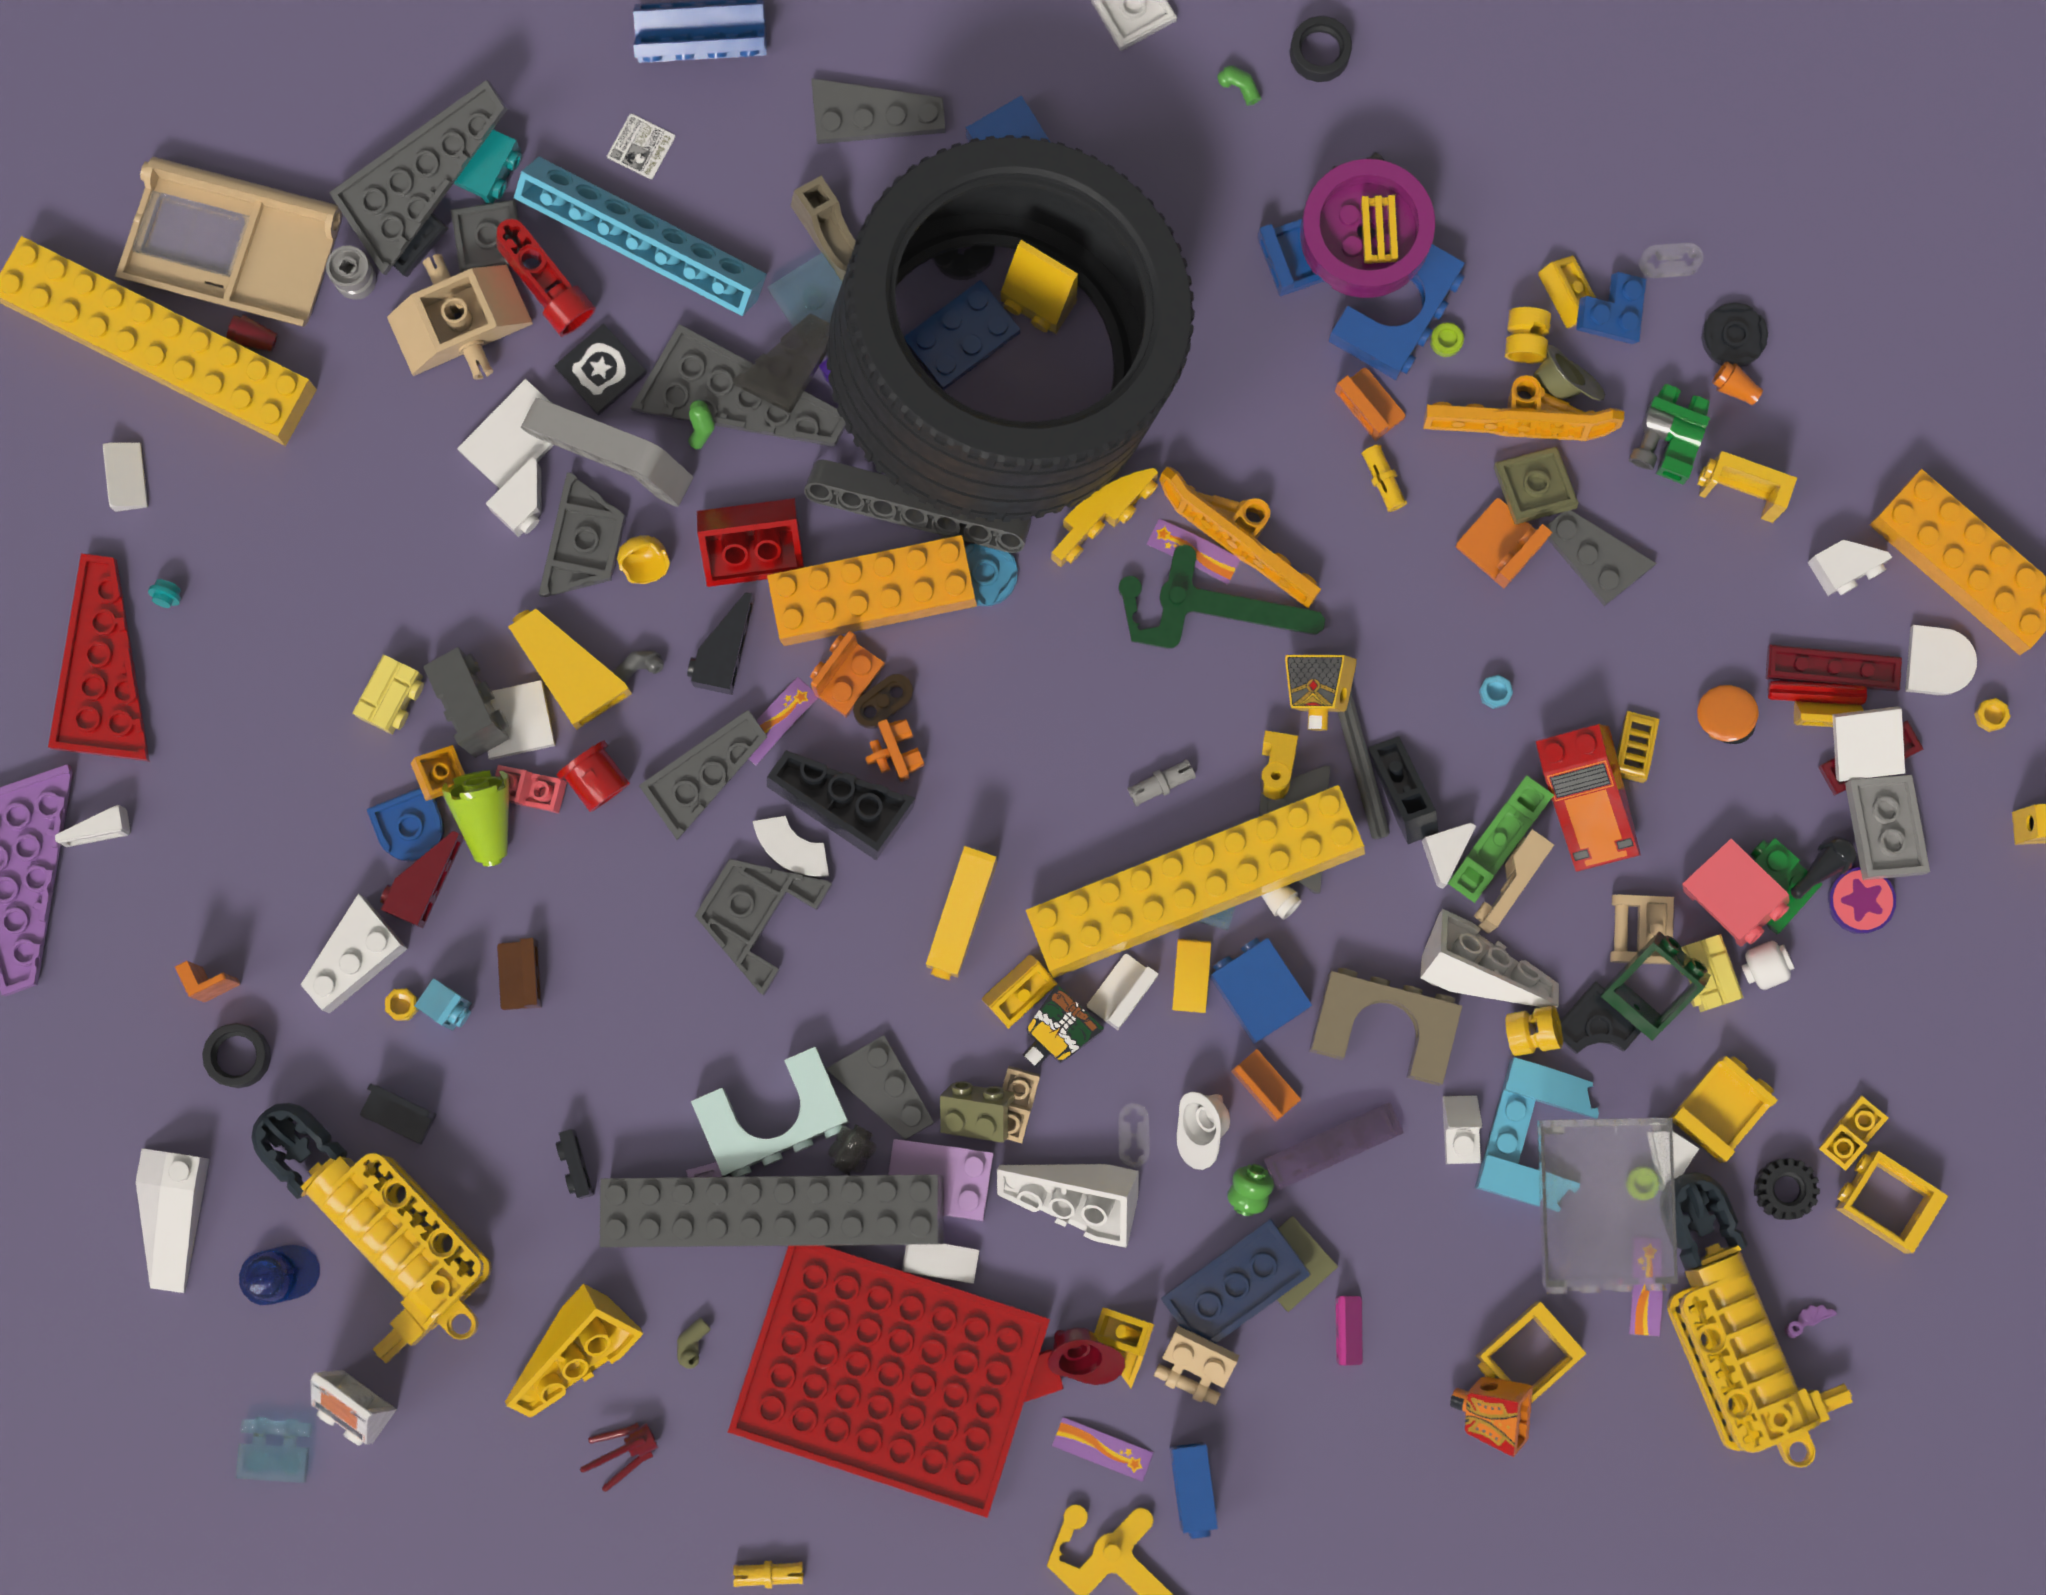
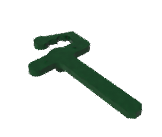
[1118,545,1326,649]

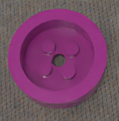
[1300,159,1435,298]

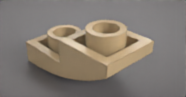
[1002,1066,1041,1143]

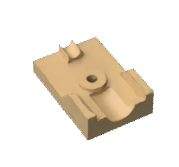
[1473,829,1554,934]

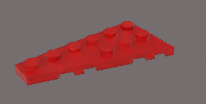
[48,553,150,762]

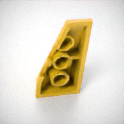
[505,1283,644,1418]

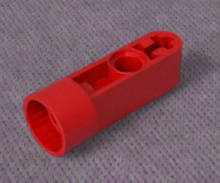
[496,219,596,337]

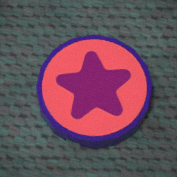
[1828,867,1896,934]

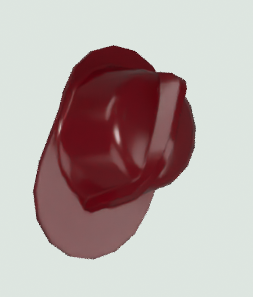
[1048,1327,1125,1385]

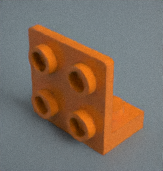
[1456,498,1553,589]
[810,630,885,718]

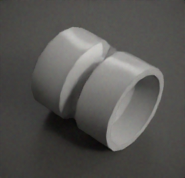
[326,246,377,300]

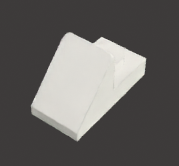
[1442,1096,1482,1164]

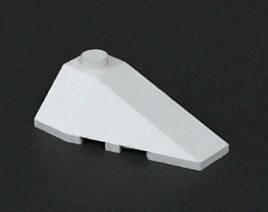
[1421,909,1559,1008]
[136,1149,209,1293]
[997,1164,1139,1248]

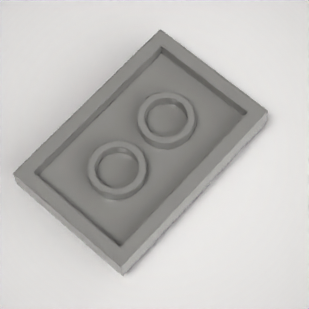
[1845,775,1930,880]

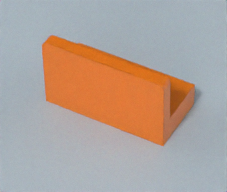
[1335,367,1405,441]
[175,961,240,1003]
[1231,1049,1302,1122]

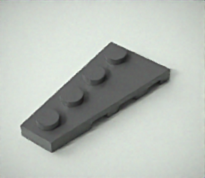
[811,78,946,144]
[639,710,767,840]

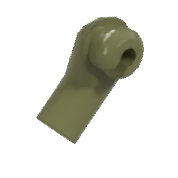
[677,1317,711,1369]

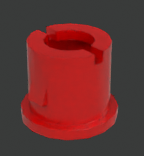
[556,740,630,812]

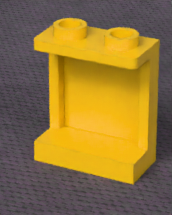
[1697,451,1797,523]
[1668,1056,1778,1163]

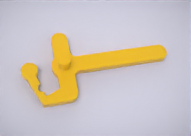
[1047,1504,1173,1595]

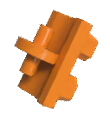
[865,719,924,782]

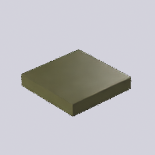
[1493,446,1579,525]
[1277,1216,1338,1312]

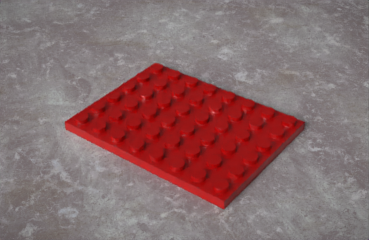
[728,1246,1051,1518]

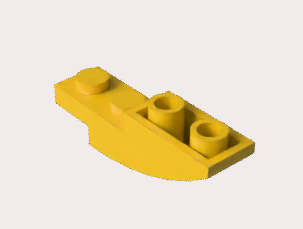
[1051,468,1158,567]

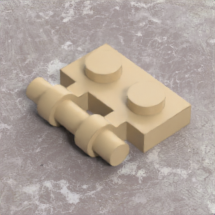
[1153,1326,1240,1405]

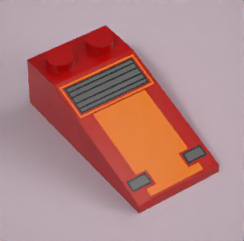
[1535,724,1641,872]

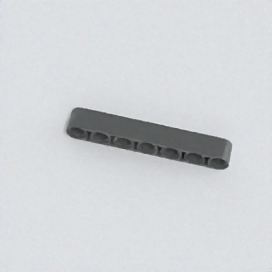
[804,460,1031,553]

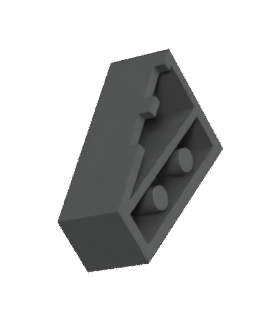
[423,647,510,758]

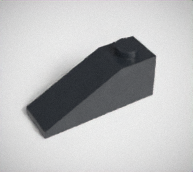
[687,592,755,695]
[1368,736,1439,844]

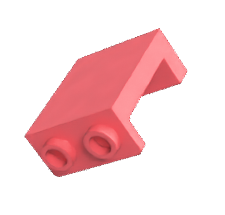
[1682,839,1789,947]

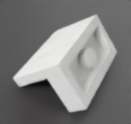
[1087,954,1159,1030]

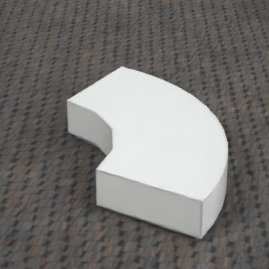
[753,816,829,878]

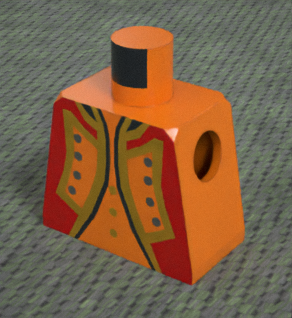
[1450,1376,1533,1457]

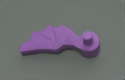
[1785,1305,1837,1338]

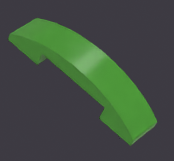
[1448,775,1554,903]

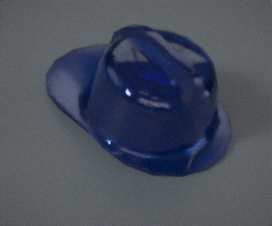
[239,1245,320,1305]

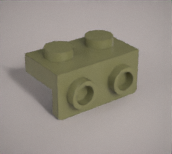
[940,1081,1014,1143]

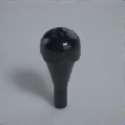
[1791,836,1856,899]

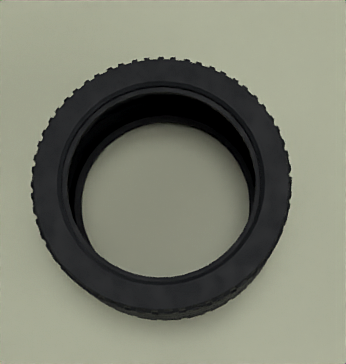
[826,135,1195,522]

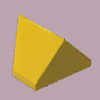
[1094,1307,1154,1388]

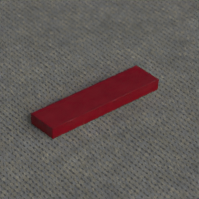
[1765,645,1902,692]

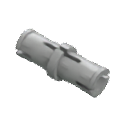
[1127,759,1196,807]

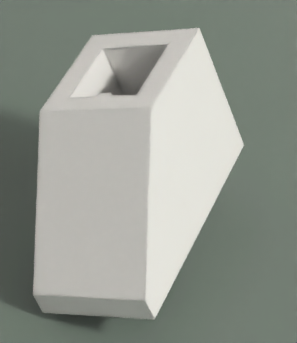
[1808,540,1892,596]

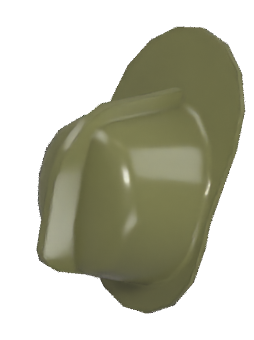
[1533,345,1605,401]

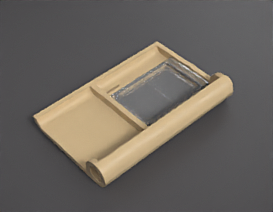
[115,157,342,327]

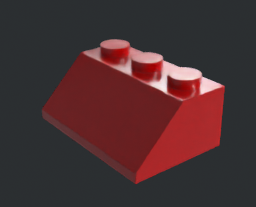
[697,498,804,587]

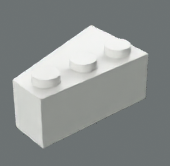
[301,894,408,1013]

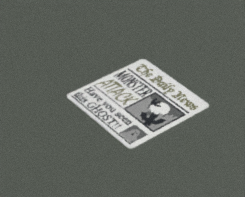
[607,114,675,179]

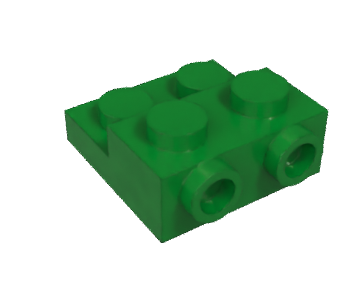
[1750,838,1822,935]

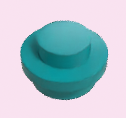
[148,579,181,608]

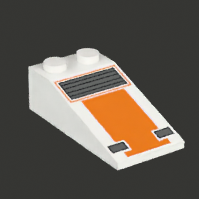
[311,1370,397,1446]

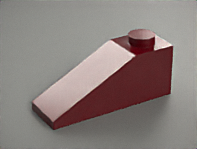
[380,831,464,928]

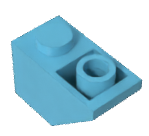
[415,978,472,1031]

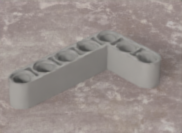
[520,398,694,507]

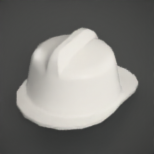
[1177,1091,1230,1170]

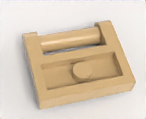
[1610,895,1674,965]

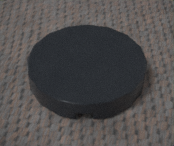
[1701,302,1768,368]

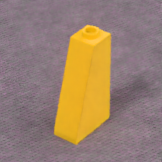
[508,609,632,730]
[926,846,997,981]

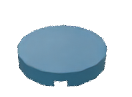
[965,543,1018,606]

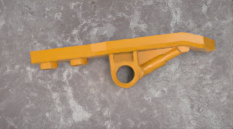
[1423,375,1624,441]
[1159,466,1321,608]

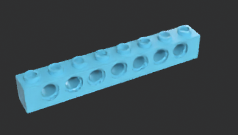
[514,157,767,316]

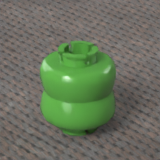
[1227,1164,1274,1216]

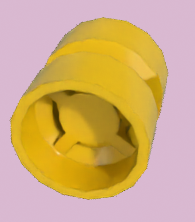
[1505,307,1551,364]
[1505,1006,1563,1056]

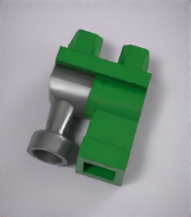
[1629,384,1710,485]

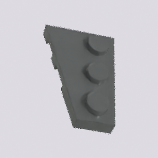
[1546,510,1657,606]
[826,1035,934,1140]

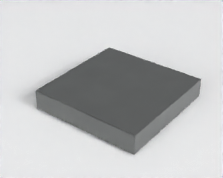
[451,199,526,273]

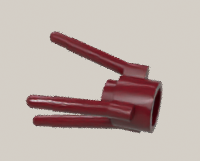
[580,1423,658,1492]

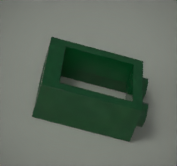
[1601,931,1711,1041]

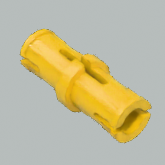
[1361,444,1407,512]
[733,1561,804,1588]

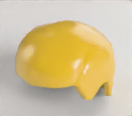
[617,535,670,584]

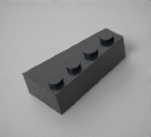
[767,750,916,860]

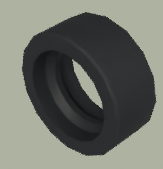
[1289,16,1352,82]
[202,1023,271,1088]

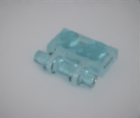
[236,1417,312,1483]

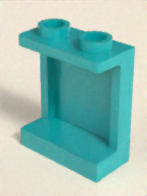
[453,129,522,204]

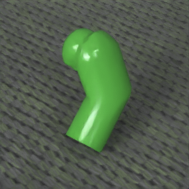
[1217,65,1262,106]
[688,400,715,449]

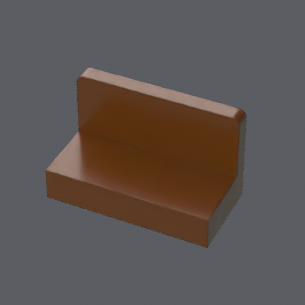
[497,938,542,1010]

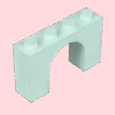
[691,1047,849,1177]

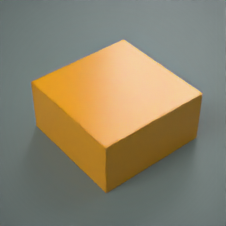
[410,745,465,801]

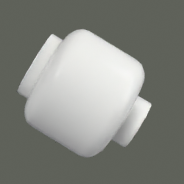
[1741,941,1795,990]

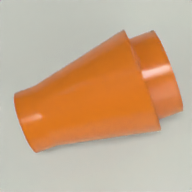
[1712,361,1763,406]

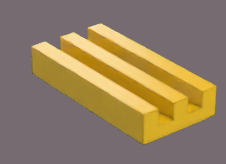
[1361,195,1398,263]

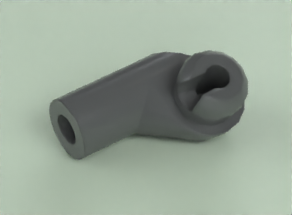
[613,650,664,682]

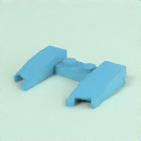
[1475,1057,1599,1212]

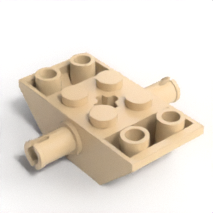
[387,254,533,380]

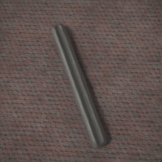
[1338,692,1390,839]

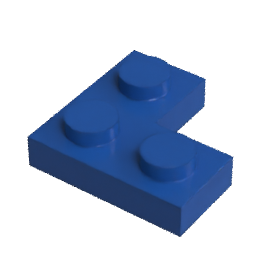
[1576,272,1646,344]

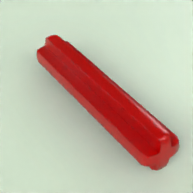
[1767,681,1867,705]

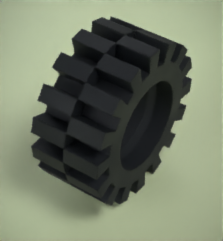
[1754,1158,1820,1220]

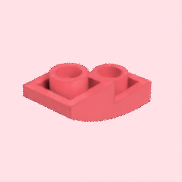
[495,765,567,814]

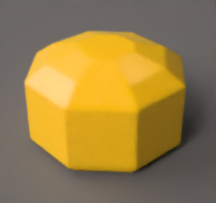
[1974,698,2011,732]
[385,988,419,1021]

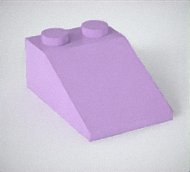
[888,1139,994,1222]

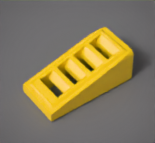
[1616,711,1660,783]

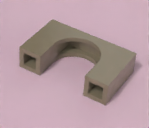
[1309,968,1462,1086]

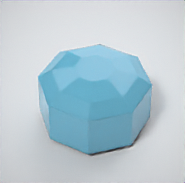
[1479,675,1513,709]

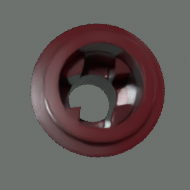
[226,314,278,352]

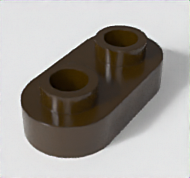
[853,674,913,729]

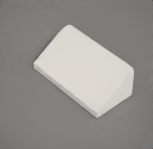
[103,443,148,512]

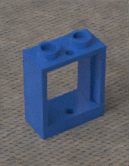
[1169,1442,1218,1539]

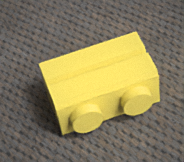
[353,654,424,735]
[1680,934,1744,1013]

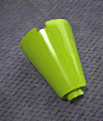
[442,770,509,867]

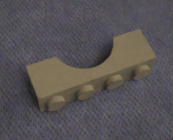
[791,176,856,283]

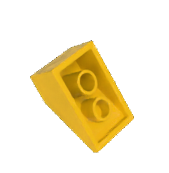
[1001,240,1078,334]

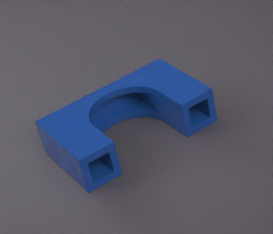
[1328,244,1465,380]

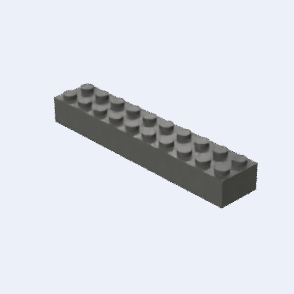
[600,1175,944,1248]

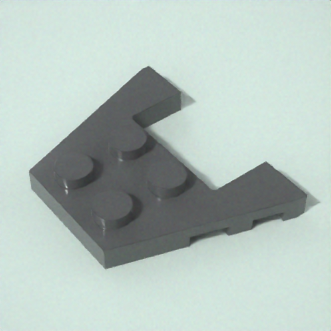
[695,859,832,996]

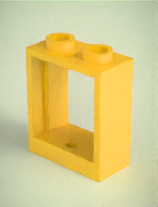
[1836,1151,1948,1254]
[1475,1301,1587,1403]

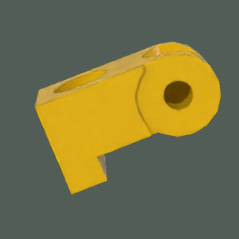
[1260,730,1298,800]

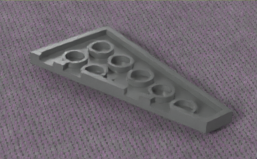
[329,80,508,275]
[631,324,846,447]

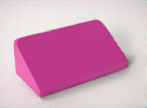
[1336,1296,1363,1365]

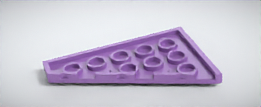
[0,764,73,996]

